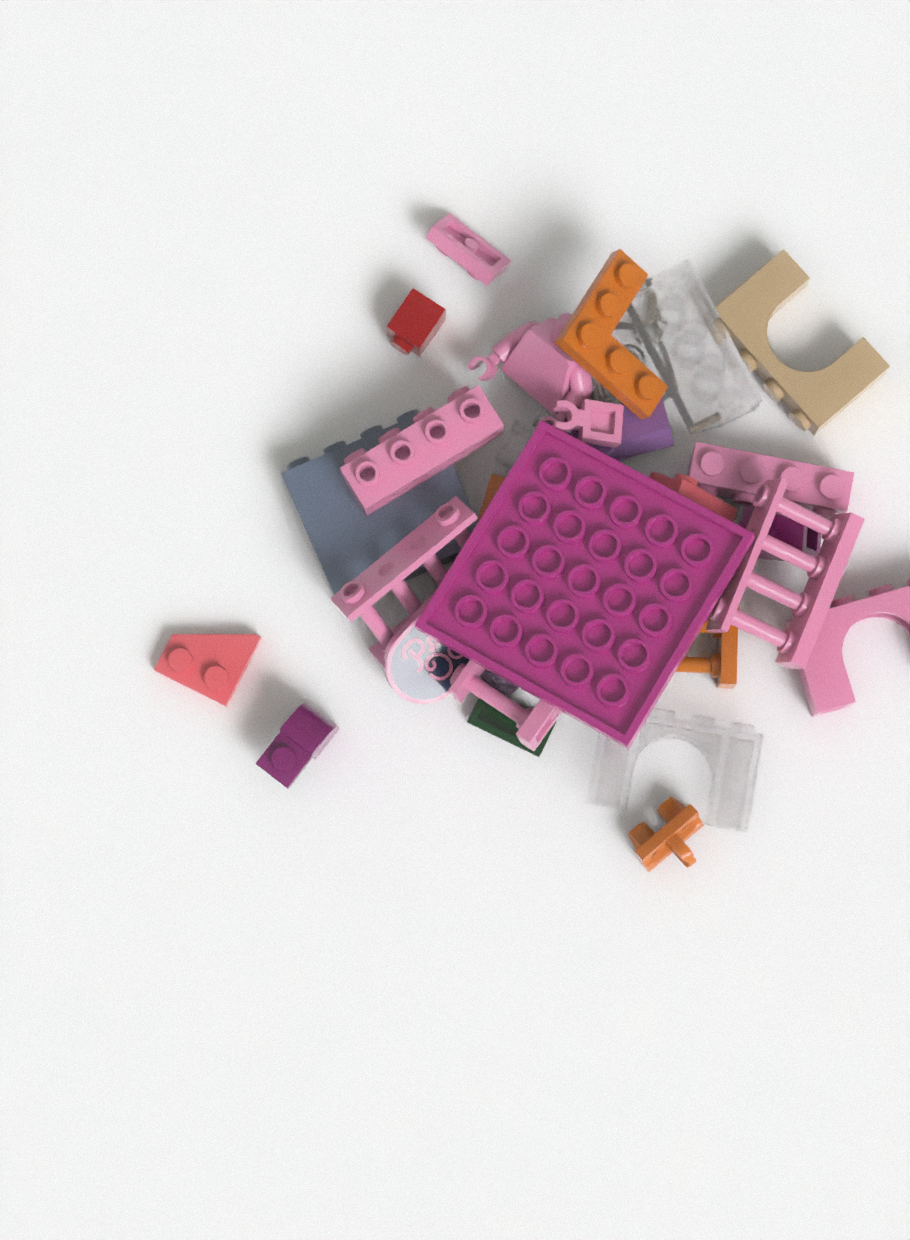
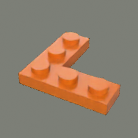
[554,249,668,420]

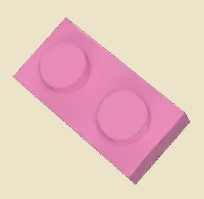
[425,213,511,286]

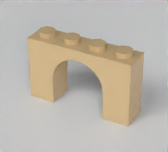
[709,249,890,436]

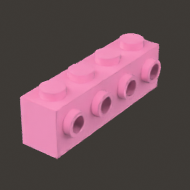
[340,385,504,516]
[687,442,854,519]

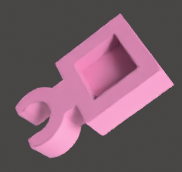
[552,399,624,448]

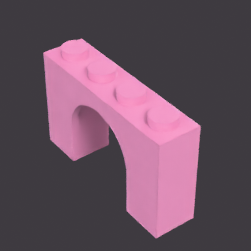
[784,579,910,717]

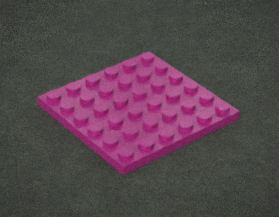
[415,420,755,749]

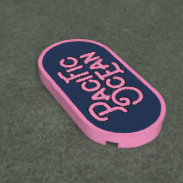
[384,589,469,704]

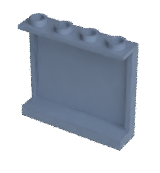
[281,409,478,595]

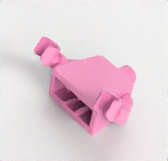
[468,313,593,434]

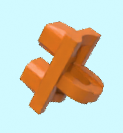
[628,797,704,872]

